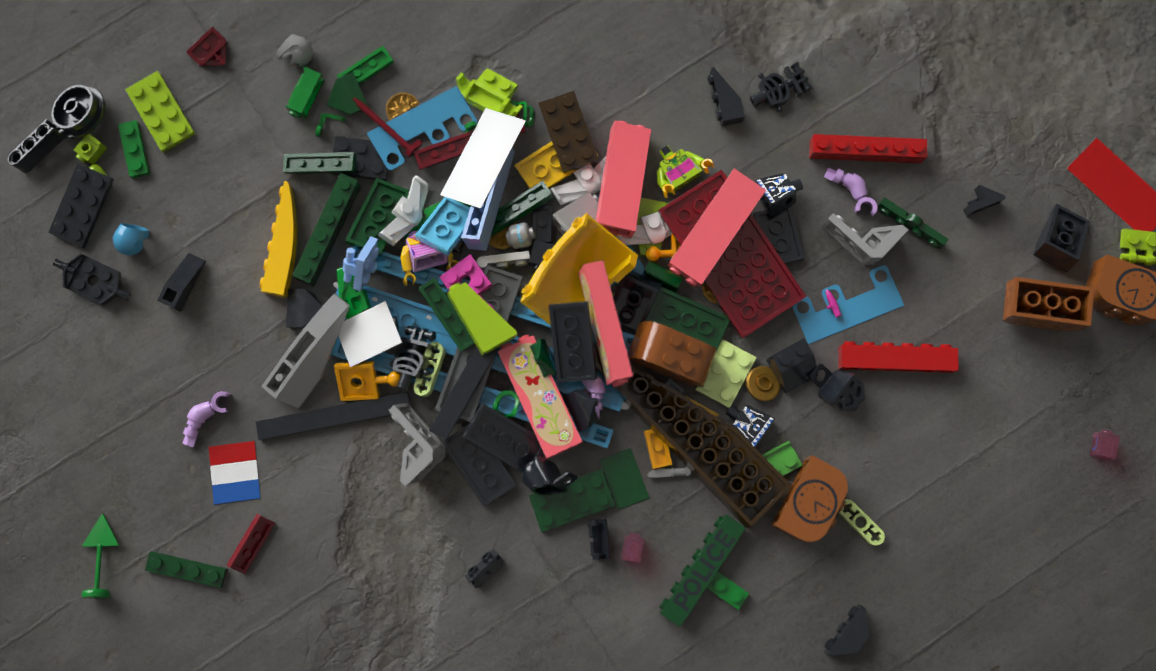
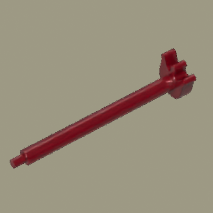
[353,97,422,158]

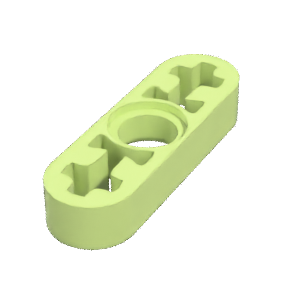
[414,342,446,397]
[838,499,885,545]

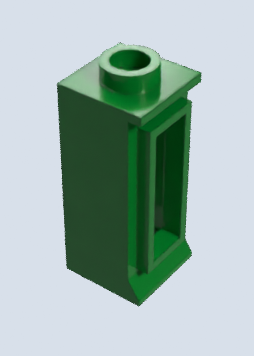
[285,67,324,119]

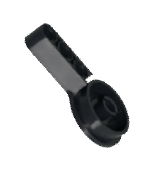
[8,85,105,173]

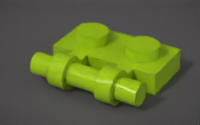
[1120,229,1156,266]

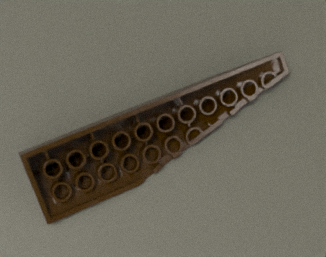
[594,346,792,528]

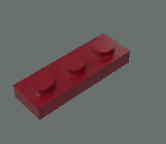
[227,513,275,574]

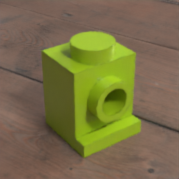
[74,134,107,165]

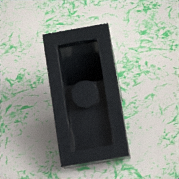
[963,185,1006,217]

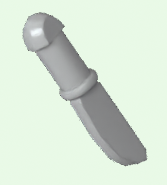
[648,467,692,478]

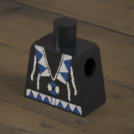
[755,173,803,217]
[726,405,775,447]

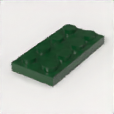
[345,178,410,257]
[645,287,730,349]
[529,469,615,532]

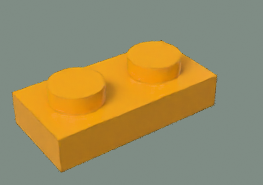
[644,429,672,469]

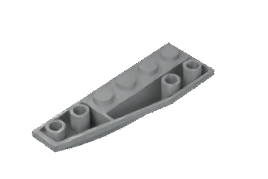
[261,294,350,408]

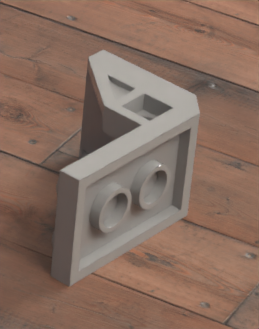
[822,213,908,265]
[389,403,446,487]

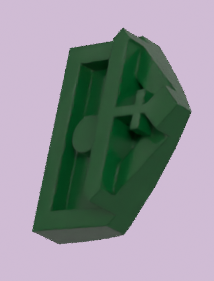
[327,72,368,115]
[530,339,557,378]

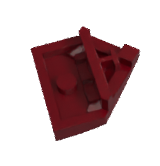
[186,26,226,66]

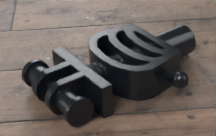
[750,62,813,113]
[389,326,436,391]

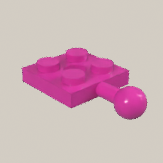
[440,254,495,310]

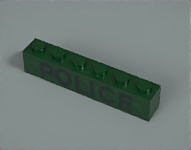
[292,173,361,287]
[659,514,745,627]

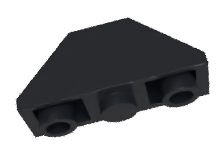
[824,604,870,656]

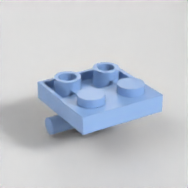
[343,237,379,291]

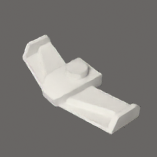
[550,156,606,205]
[378,176,429,246]
[616,212,672,245]

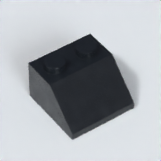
[766,338,818,393]

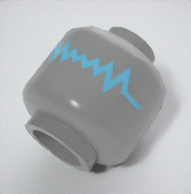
[506,223,535,249]

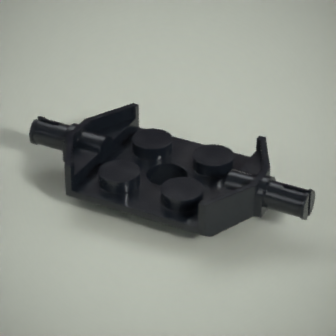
[53,253,131,306]

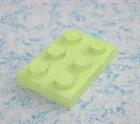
[696,339,757,408]

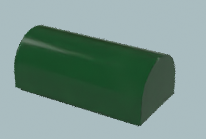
[642,260,683,293]

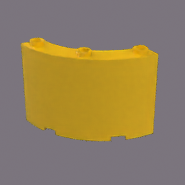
[521,213,638,325]

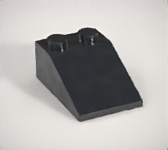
[1033,203,1090,273]
[613,270,662,335]

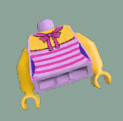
[400,231,459,286]

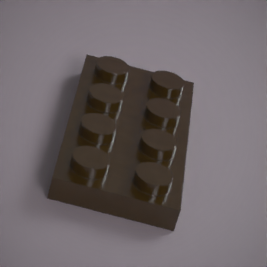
[539,91,599,173]

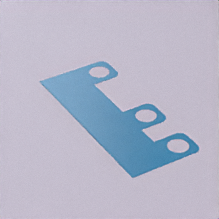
[367,86,477,170]
[792,265,904,344]

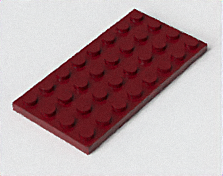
[658,170,807,338]

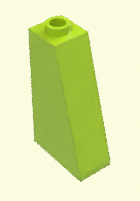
[447,283,517,356]

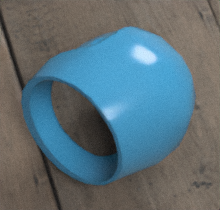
[113,223,149,256]

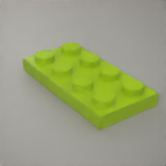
[125,71,195,153]

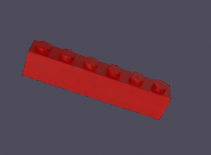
[809,134,927,164]
[838,341,958,373]

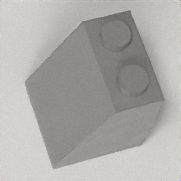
[553,192,599,235]

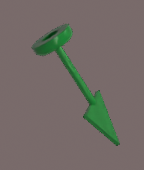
[81,513,120,599]

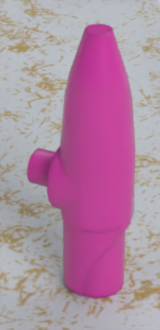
[826,290,842,318]

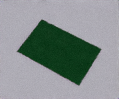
[599,448,649,510]

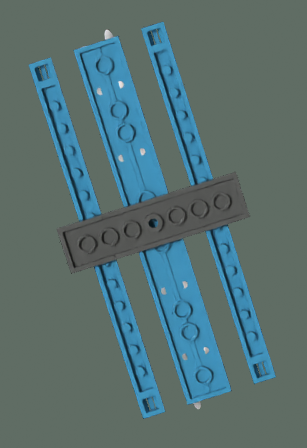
[331,247,634,449]

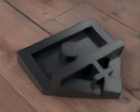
[286,289,323,328]
[564,388,599,432]

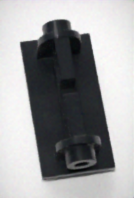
[588,519,610,560]
[465,549,504,588]

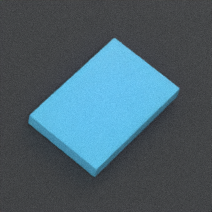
[415,197,470,256]

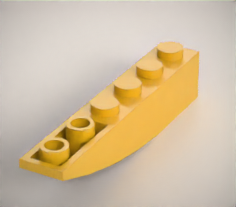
[260,181,297,298]

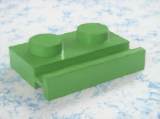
[763,441,802,476]

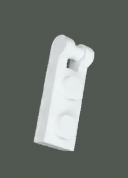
[477,251,530,271]

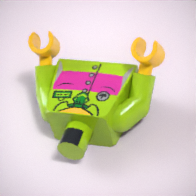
[657,146,715,198]

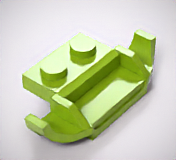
[456,68,523,117]

